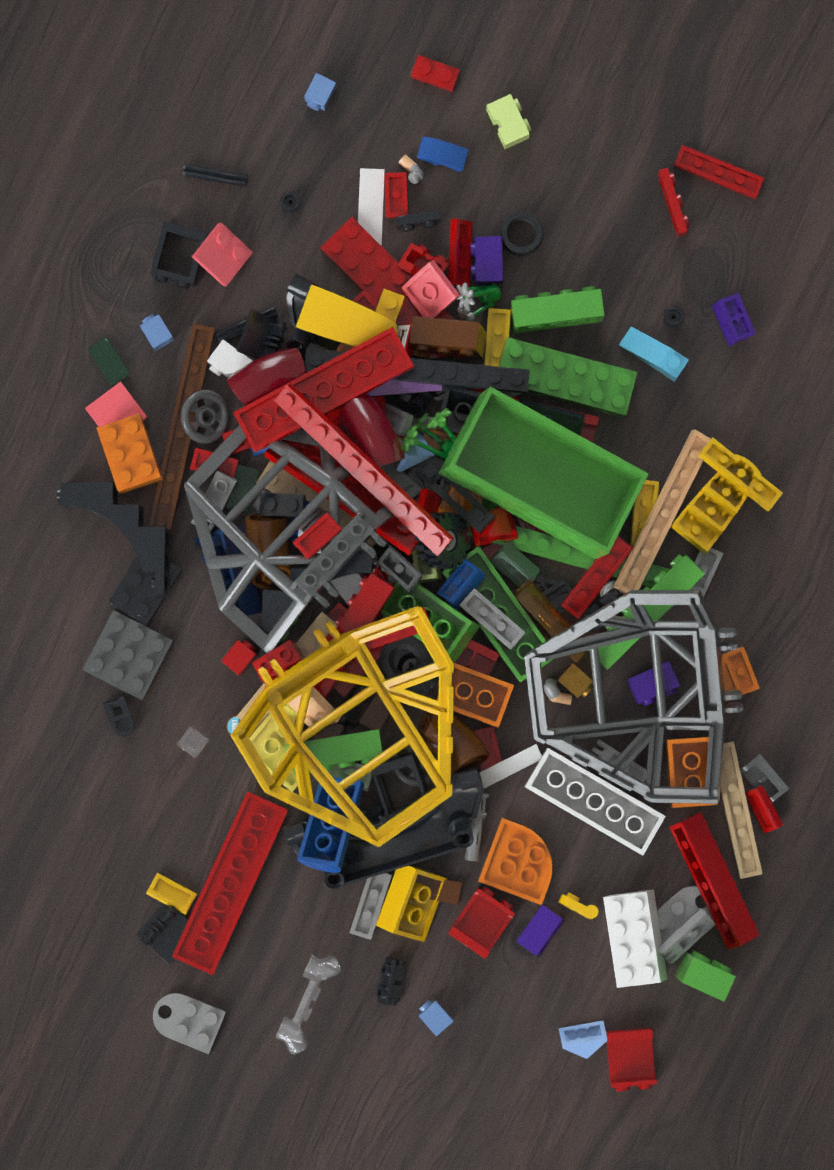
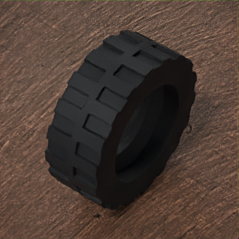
[380,636,429,679]

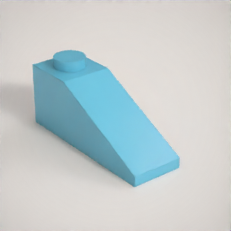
[619,327,689,382]

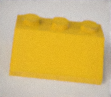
[376,865,447,942]

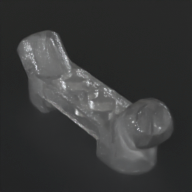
[275,955,341,1054]

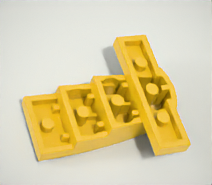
[296,285,405,347]
[671,437,783,554]

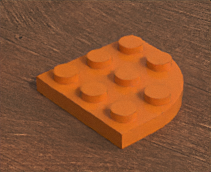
[478,818,552,905]

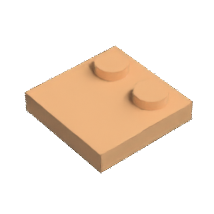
[288,687,342,727]

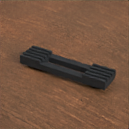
[415,456,496,534]

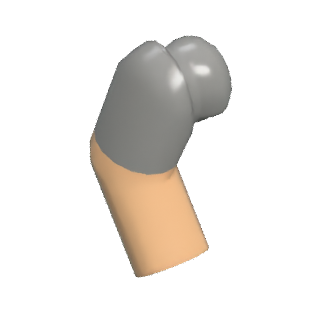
[398,154,424,184]
[544,678,572,705]

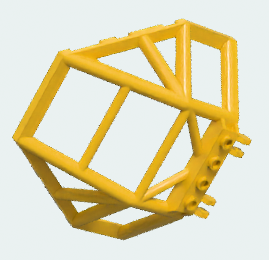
[230,606,454,847]

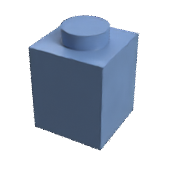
[304,73,337,111]
[140,314,174,352]
[419,999,454,1037]

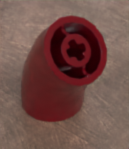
[227,348,305,405]
[339,394,405,466]

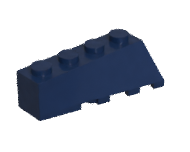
[194,525,262,621]

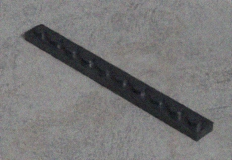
[304,348,530,394]

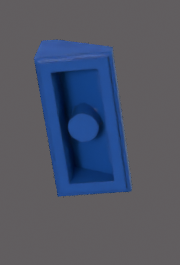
[437,559,486,610]

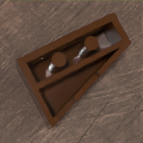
[410,317,487,360]

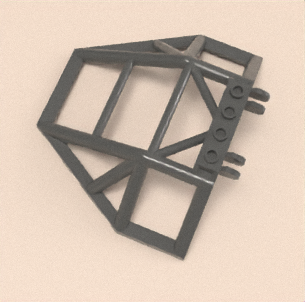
[184,425,421,653]
[524,590,743,804]

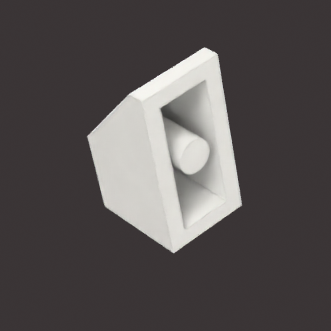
[207,340,252,377]

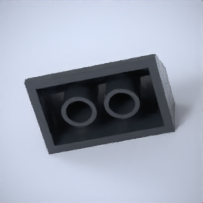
[436,386,481,436]

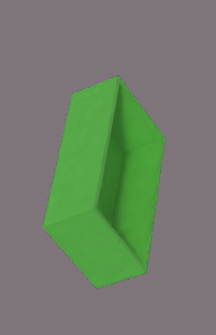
[438,387,648,559]

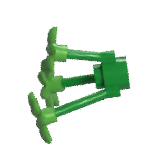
[402,408,457,460]

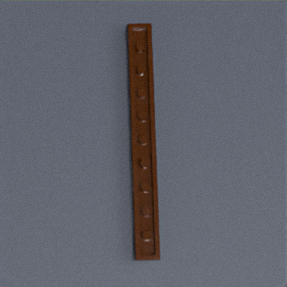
[149,324,215,535]

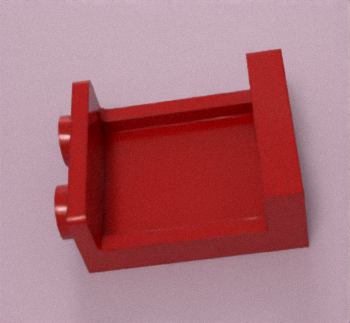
[448,887,516,959]

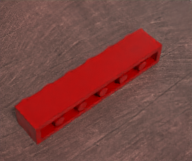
[313,573,396,699]
[669,812,759,950]

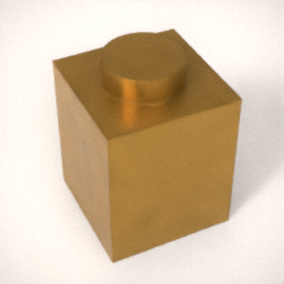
[557,664,593,698]

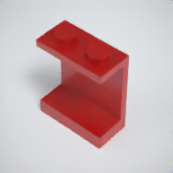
[606,1027,657,1091]

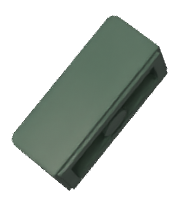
[489,542,540,589]

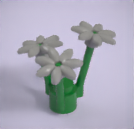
[456,283,501,322]

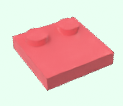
[192,223,253,286]
[401,260,460,318]
[85,381,148,427]

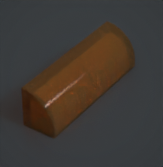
[513,579,587,663]

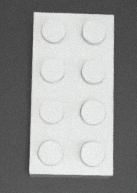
[603,889,667,988]

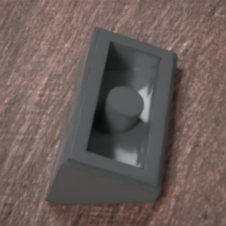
[378,545,423,592]

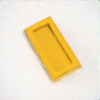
[146,873,197,915]

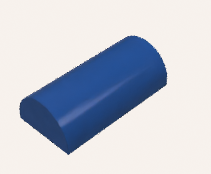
[297,777,365,873]

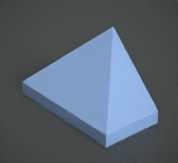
[397,433,435,472]
[559,1021,607,1059]

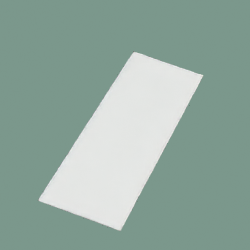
[358,168,385,246]
[480,744,542,788]

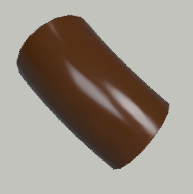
[245,513,292,589]
[417,711,490,773]

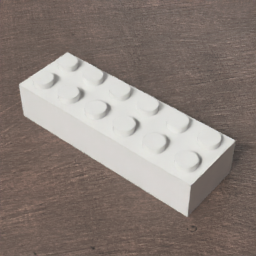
[524,748,666,855]

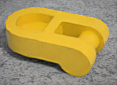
[558,892,598,919]

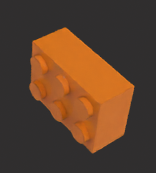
[97,413,163,494]
[437,663,514,728]
[665,737,718,808]

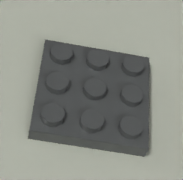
[83,610,173,700]

